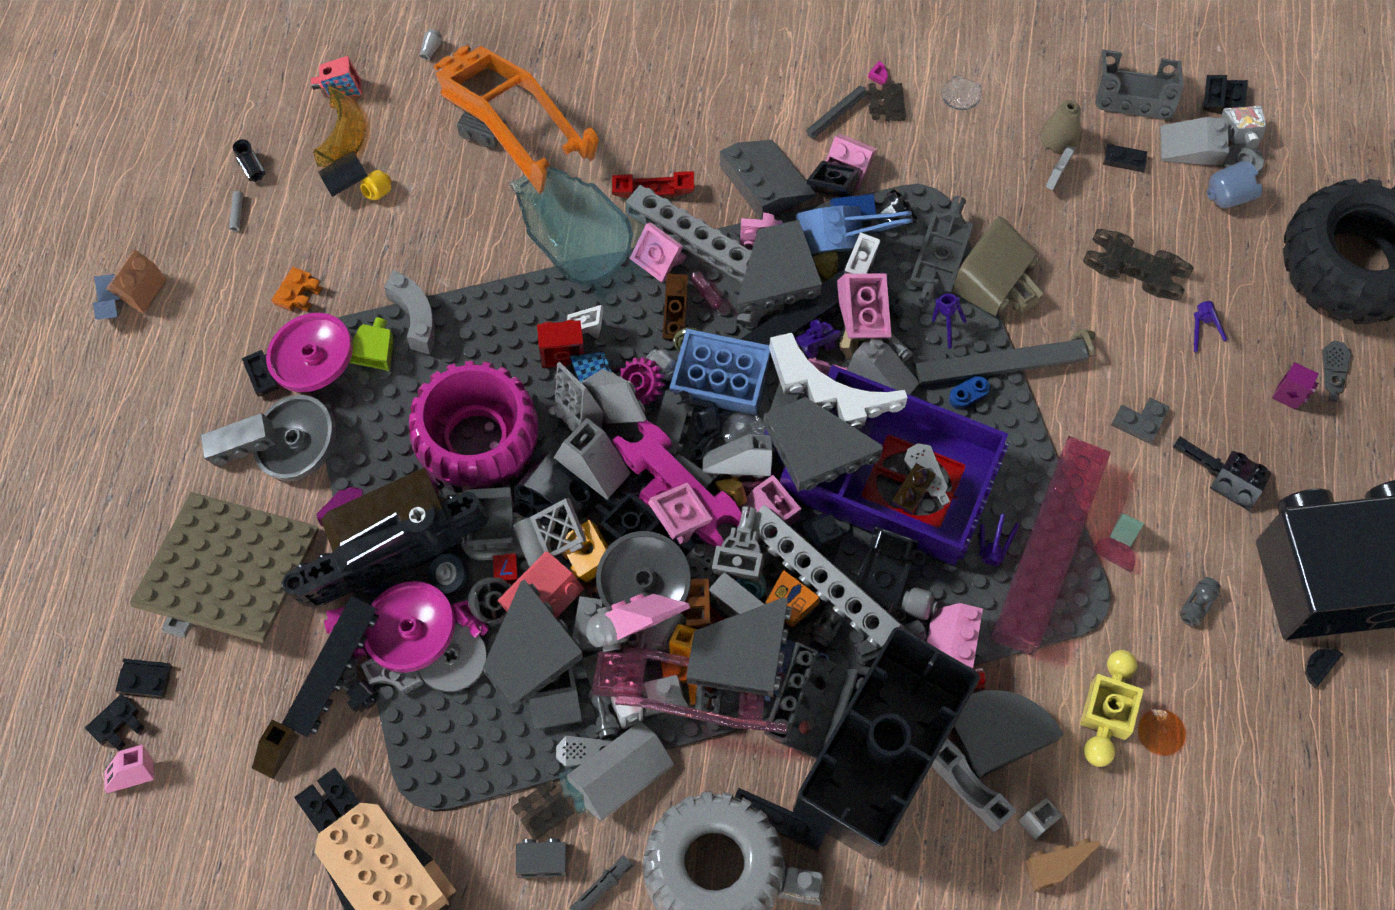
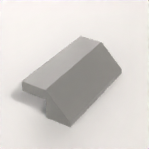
[567,721,674,821]

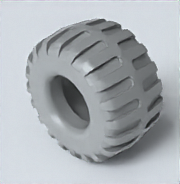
[643,791,785,910]

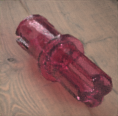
[690,271,723,309]

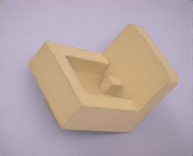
[840,329,867,359]

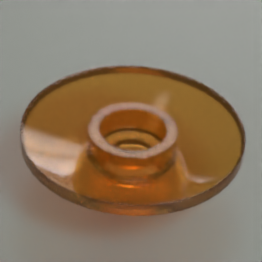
[1138,709,1186,756]

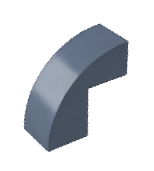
[93,274,123,320]

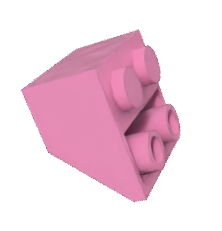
[826,134,877,190]
[738,475,801,542]

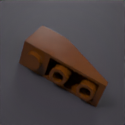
[662,274,689,339]

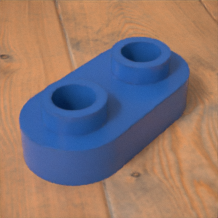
[948,377,990,409]

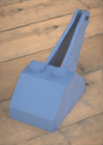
[796,206,913,255]

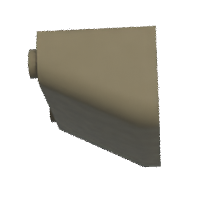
[951,216,1039,316]

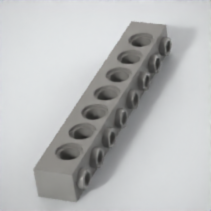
[625,185,752,283]
[752,505,905,649]

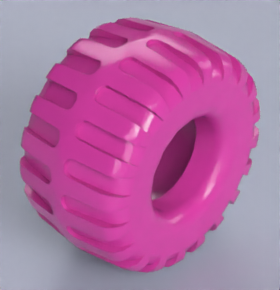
[409,361,538,492]

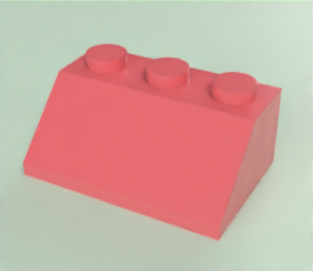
[497,551,584,618]

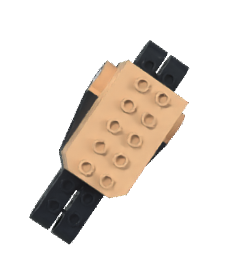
[294,767,457,910]

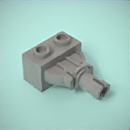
[712,507,764,582]

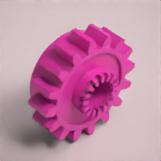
[619,357,665,405]

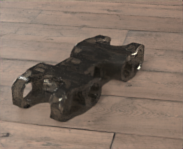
[1083,229,1194,300]

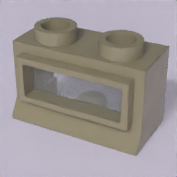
[1007,271,1044,316]

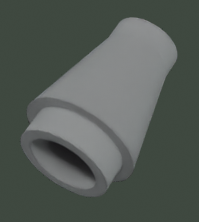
[419,29,443,61]

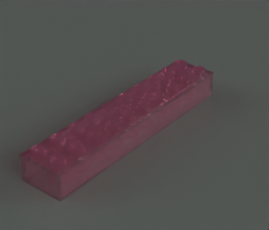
[990,436,1111,656]

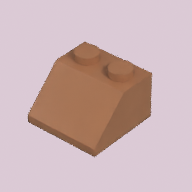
[105,250,166,314]

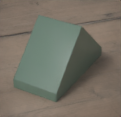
[1110,512,1144,547]

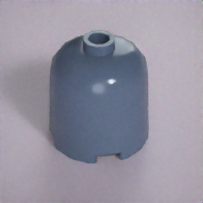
[1207,161,1262,209]

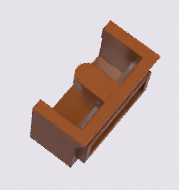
[686,579,711,630]

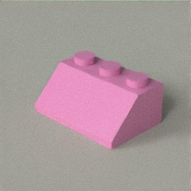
[926,603,983,669]

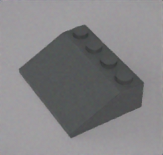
[720,139,815,220]

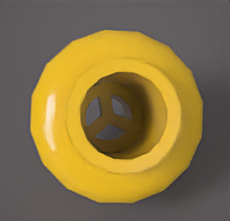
[360,170,392,200]

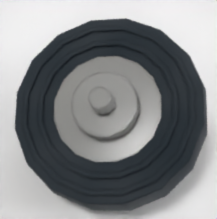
[428,553,469,595]

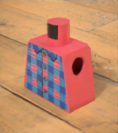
[310,56,362,98]

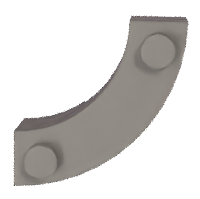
[384,270,435,355]

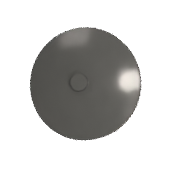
[253,395,336,481]
[596,531,691,624]

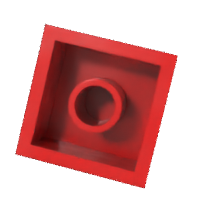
[537,319,584,368]

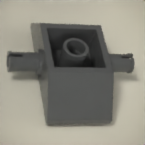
[529,661,598,730]

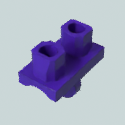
[796,319,841,358]

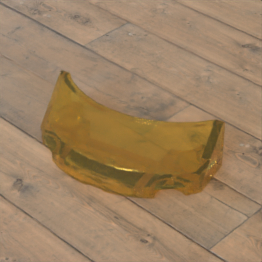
[313,85,366,167]

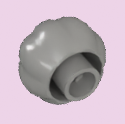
[586,606,629,652]

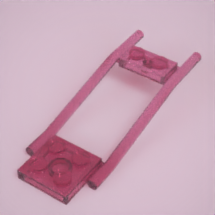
[592,646,787,733]

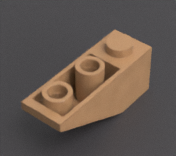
[1025,838,1101,891]

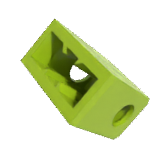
[349,317,394,371]

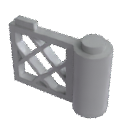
[513,498,587,568]

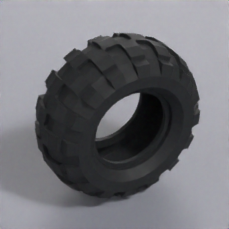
[1283,178,1395,324]

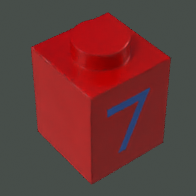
[493,553,519,586]

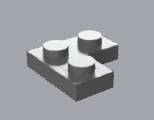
[1111,397,1170,445]

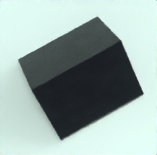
[807,161,860,197]

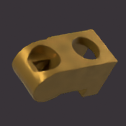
[714,474,748,507]

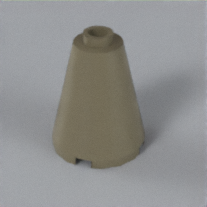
[1040,100,1081,154]

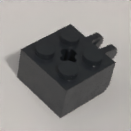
[595,492,663,543]

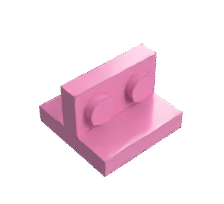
[630,222,686,282]
[648,482,712,544]

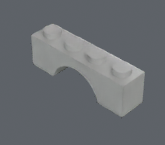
[932,739,1017,833]

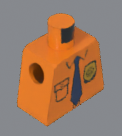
[766,571,820,627]

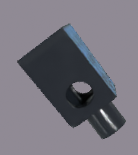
[569,351,623,382]

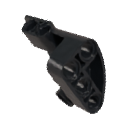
[515,423,595,532]

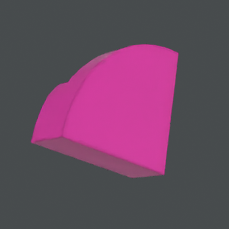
[868,61,888,87]

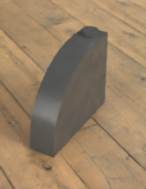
[951,690,1064,779]

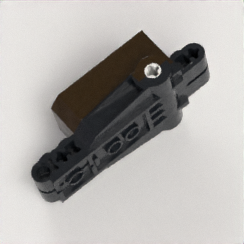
[282,467,489,609]

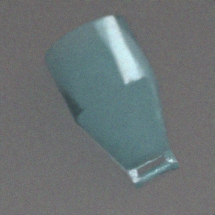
[508,166,633,285]

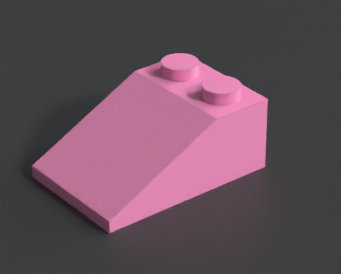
[837,274,891,339]
[604,593,690,640]

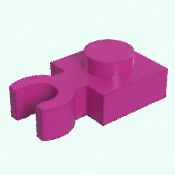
[452,601,489,638]

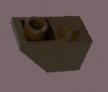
[252,720,298,779]

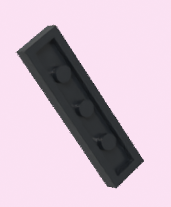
[734,788,825,852]

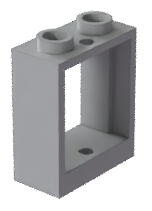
[709,572,765,617]

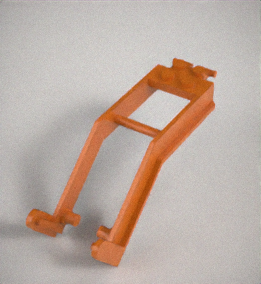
[433,45,599,194]

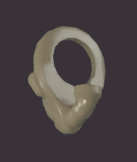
[1069,328,1096,357]

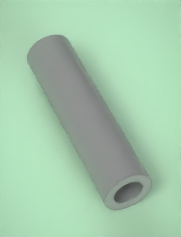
[229,191,244,232]

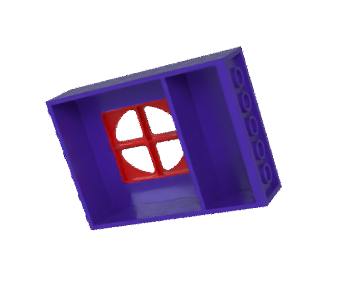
[780,365,1010,566]

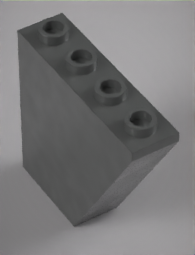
[737,220,822,315]
[763,397,883,492]
[483,579,583,710]
[686,598,792,697]

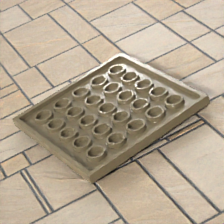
[130,492,319,643]

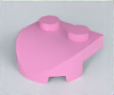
[740,213,783,250]

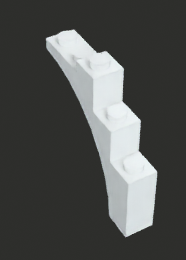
[769,333,908,430]

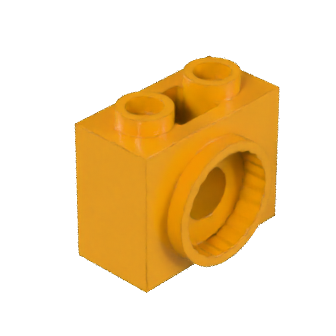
[562,520,609,582]

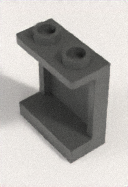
[464,487,514,551]

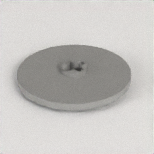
[418,623,487,692]

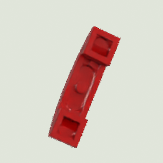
[612,171,695,198]

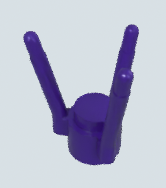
[932,294,967,349]
[1194,301,1227,352]
[979,514,1019,566]

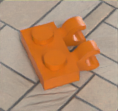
[271,267,323,312]

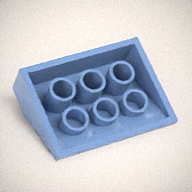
[670,329,771,416]

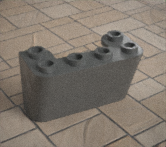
[1095,49,1184,119]

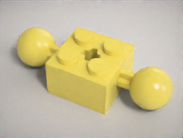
[1080,650,1144,767]

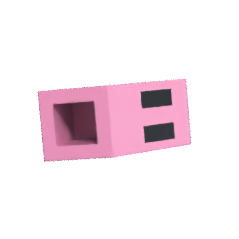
[105,744,154,794]

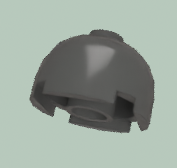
[468,577,511,624]

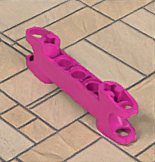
[613,420,742,548]

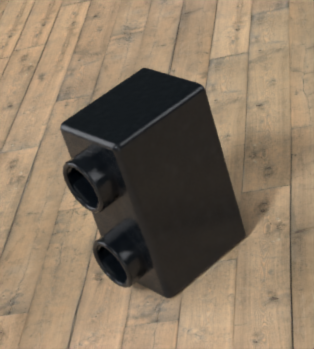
[1256,480,1395,640]
[793,627,980,859]

